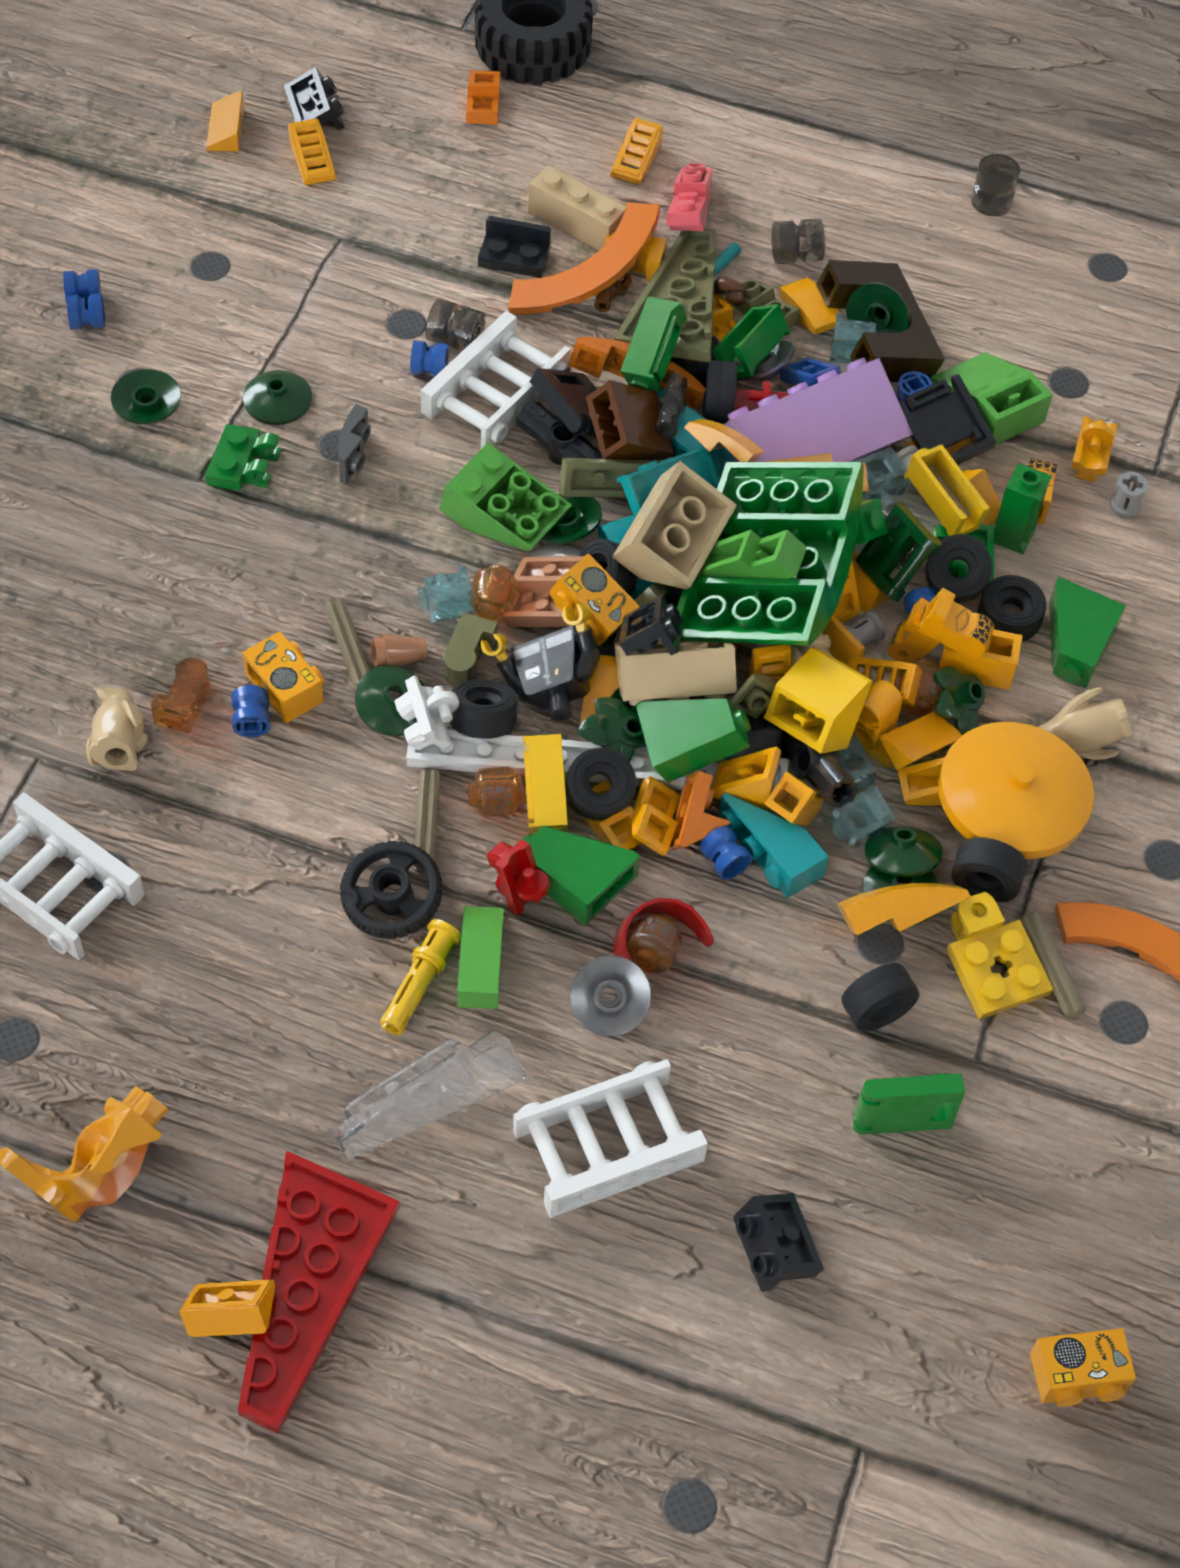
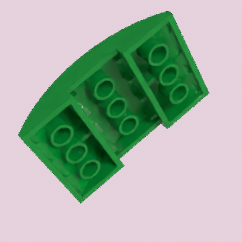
[677,462,864,646]

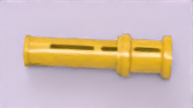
[379,919,462,1036]

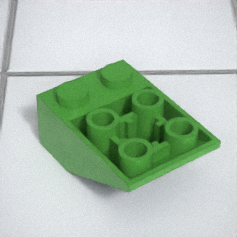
[930,352,1053,445]
[439,443,572,552]

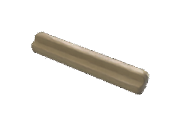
[325,598,370,690]
[413,769,440,873]
[1020,912,1086,1019]

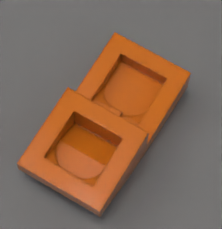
[466,70,500,125]

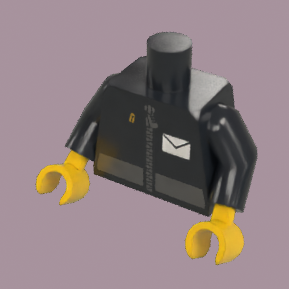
[481,603,600,721]

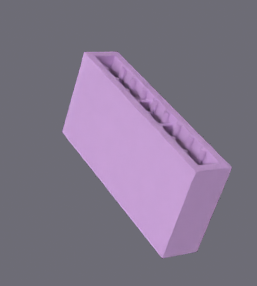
[724,357,913,462]

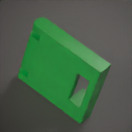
[852,1073,965,1134]

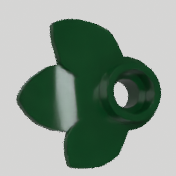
[934,666,985,735]
[576,697,646,762]

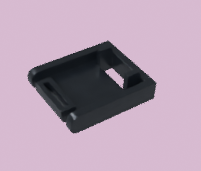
[529,368,597,435]
[898,374,996,465]

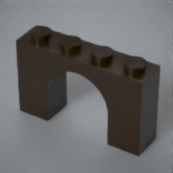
[816,260,945,382]

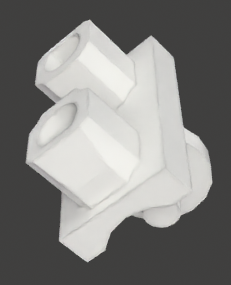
[395,675,459,750]

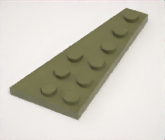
[613,228,717,362]

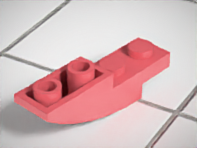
[666,163,713,231]

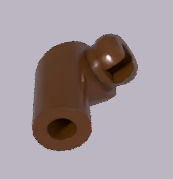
[594,271,632,312]
[714,275,746,305]

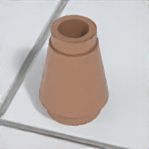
[370,633,427,667]

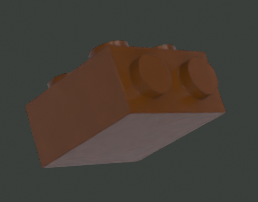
[586,380,675,460]

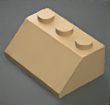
[528,165,626,250]
[612,461,737,590]
[614,639,737,706]

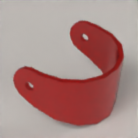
[613,898,714,961]

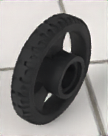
[340,841,443,939]

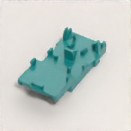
[616,446,735,519]

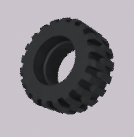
[475,0,593,85]

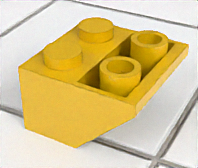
[764,647,873,753]

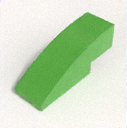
[696,530,807,579]
[457,906,504,1009]

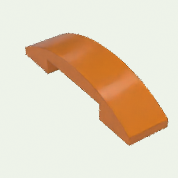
[568,337,706,411]

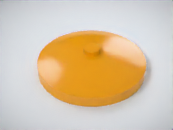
[938,722,1094,859]

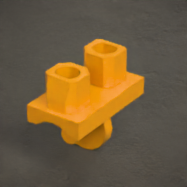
[1071,416,1118,482]

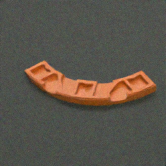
[508,202,660,314]
[1055,902,1180,983]

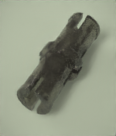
[655,373,688,438]

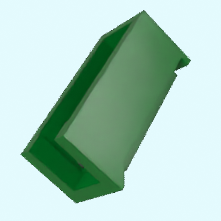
[621,296,687,393]
[712,304,791,378]
[994,463,1052,555]

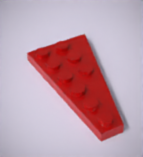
[238,1150,400,1434]

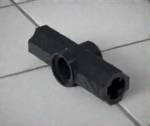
[516,400,602,465]
[781,730,858,808]

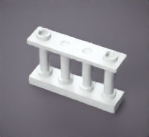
[421,311,572,449]
[0,792,145,960]
[513,1059,708,1218]

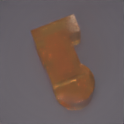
[151,657,210,734]

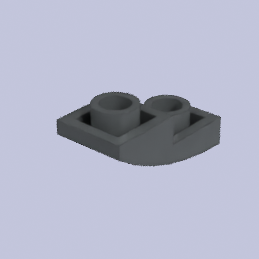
[338,404,371,484]

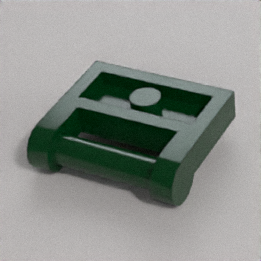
[855,503,942,602]

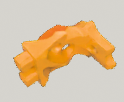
[0,1086,169,1223]

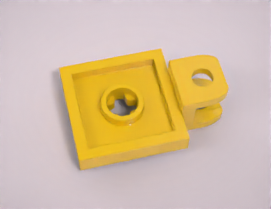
[946,892,1054,1020]

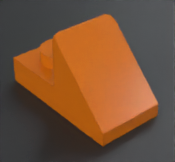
[669,771,730,851]

